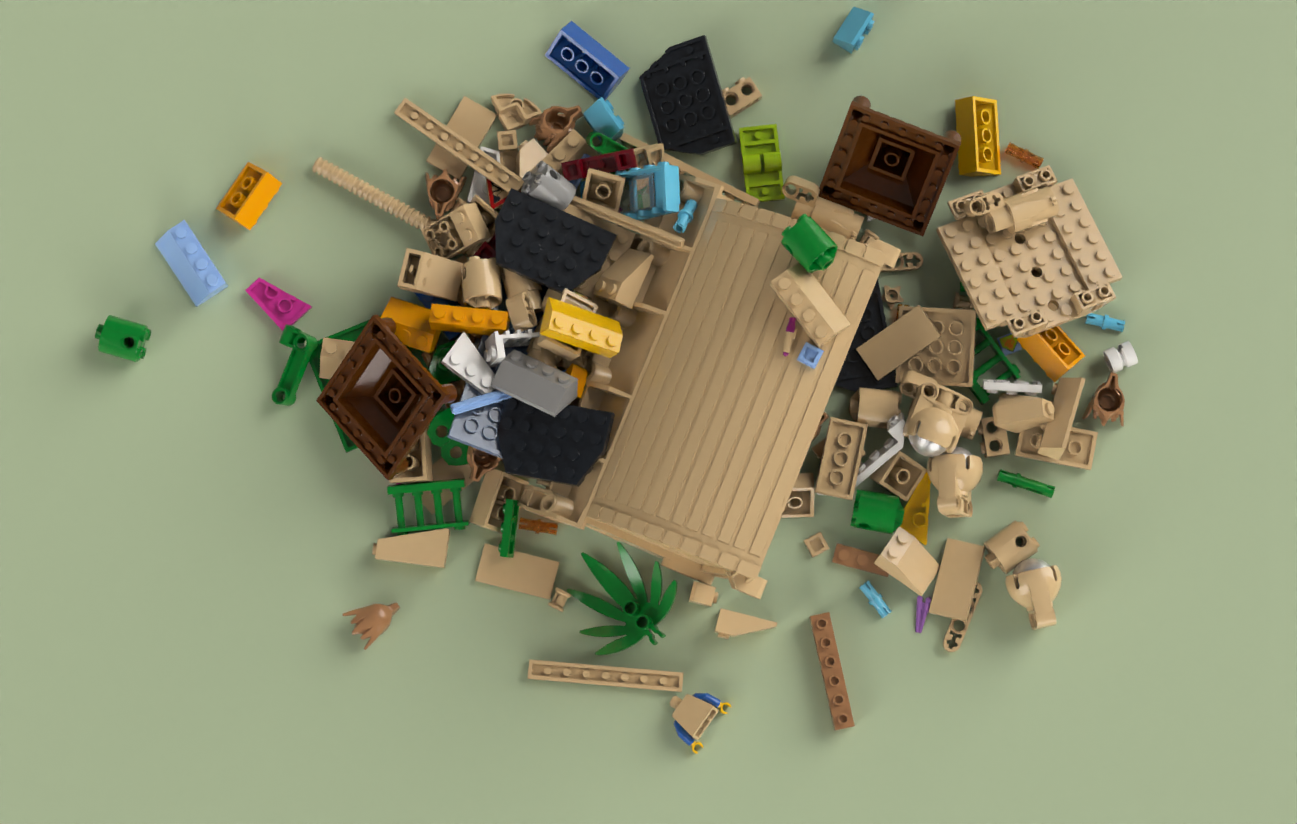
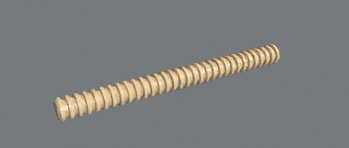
[312,157,481,257]

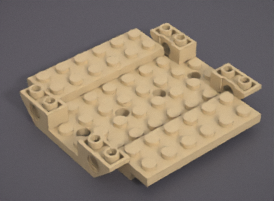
[936,165,1122,338]

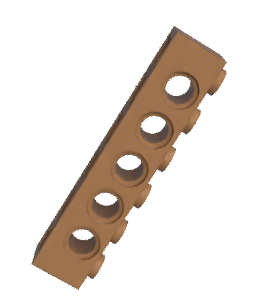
[809,612,855,730]

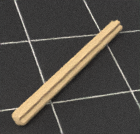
[570,196,685,248]

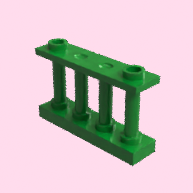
[968,317,1021,405]
[387,478,470,536]

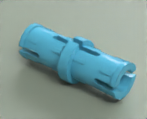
[673,199,698,233]
[1085,313,1125,332]
[859,580,892,618]

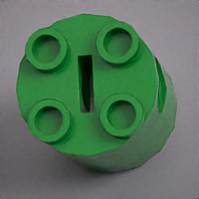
[781,214,838,273]
[95,315,151,362]
[850,490,905,535]

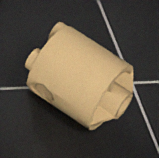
[461,256,502,310]
[849,387,902,429]
[984,521,1040,574]

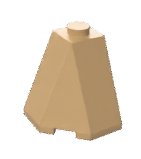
[992,393,1055,433]

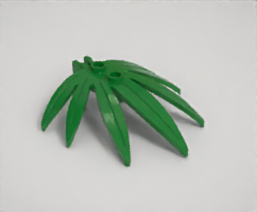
[566,542,677,656]

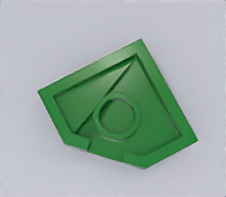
[428,340,461,384]

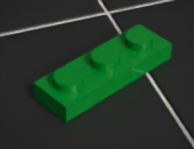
[498,499,519,558]

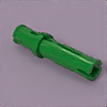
[996,469,1055,498]

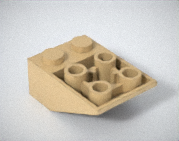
[421,203,491,259]
[397,248,463,302]

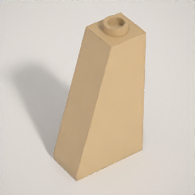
[372,528,450,568]

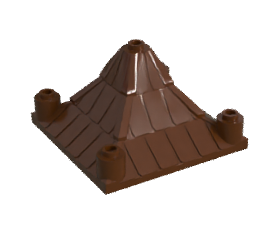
[819,96,961,237]
[316,315,457,480]

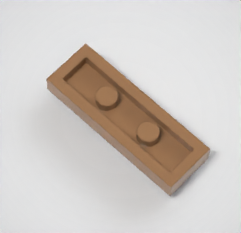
[832,543,889,577]

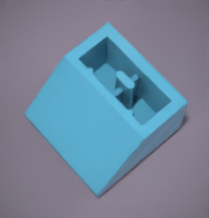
[832,7,875,54]
[583,97,625,141]

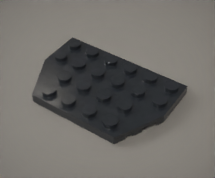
[639,35,737,155]
[495,188,617,294]
[834,279,898,392]
[497,397,615,487]

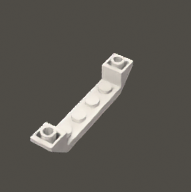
[815,412,905,495]

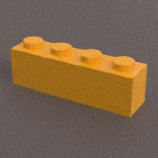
[429,304,510,336]

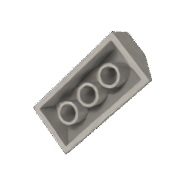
[491,349,578,417]

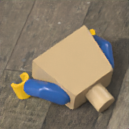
[669,693,731,754]

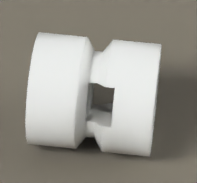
[1103,341,1138,373]

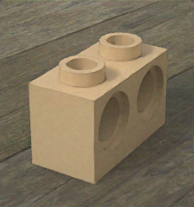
[722,77,762,119]
[977,417,1010,458]

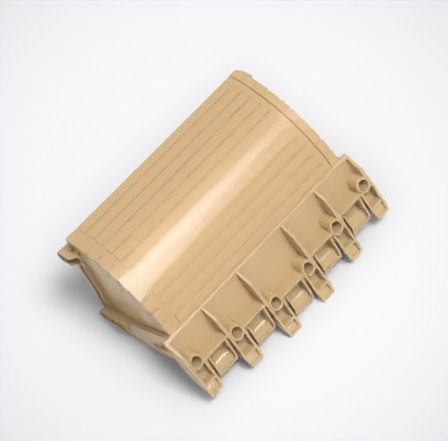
[517,174,901,599]

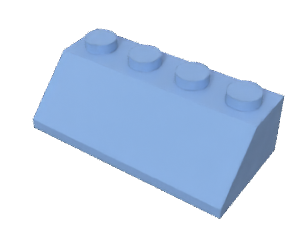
[155,220,228,307]

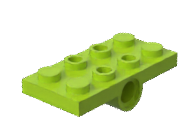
[739,124,785,202]

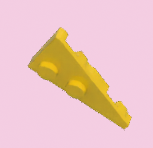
[897,472,931,545]

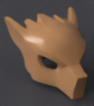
[529,105,583,154]
[425,169,467,220]
[1082,372,1125,426]
[467,446,501,482]
[343,602,400,650]

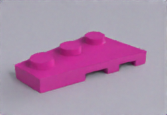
[245,278,312,331]

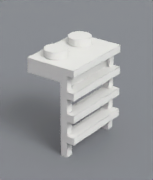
[484,329,540,367]

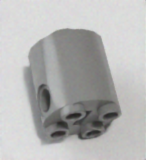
[521,161,576,210]

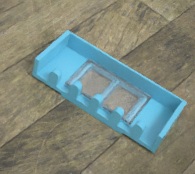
[580,162,680,225]

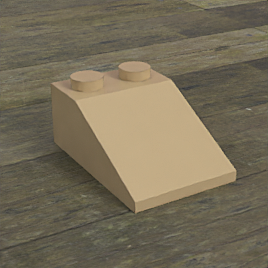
[593,248,654,309]
[537,288,598,361]
[874,527,940,596]
[714,608,777,639]

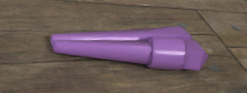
[915,595,932,633]

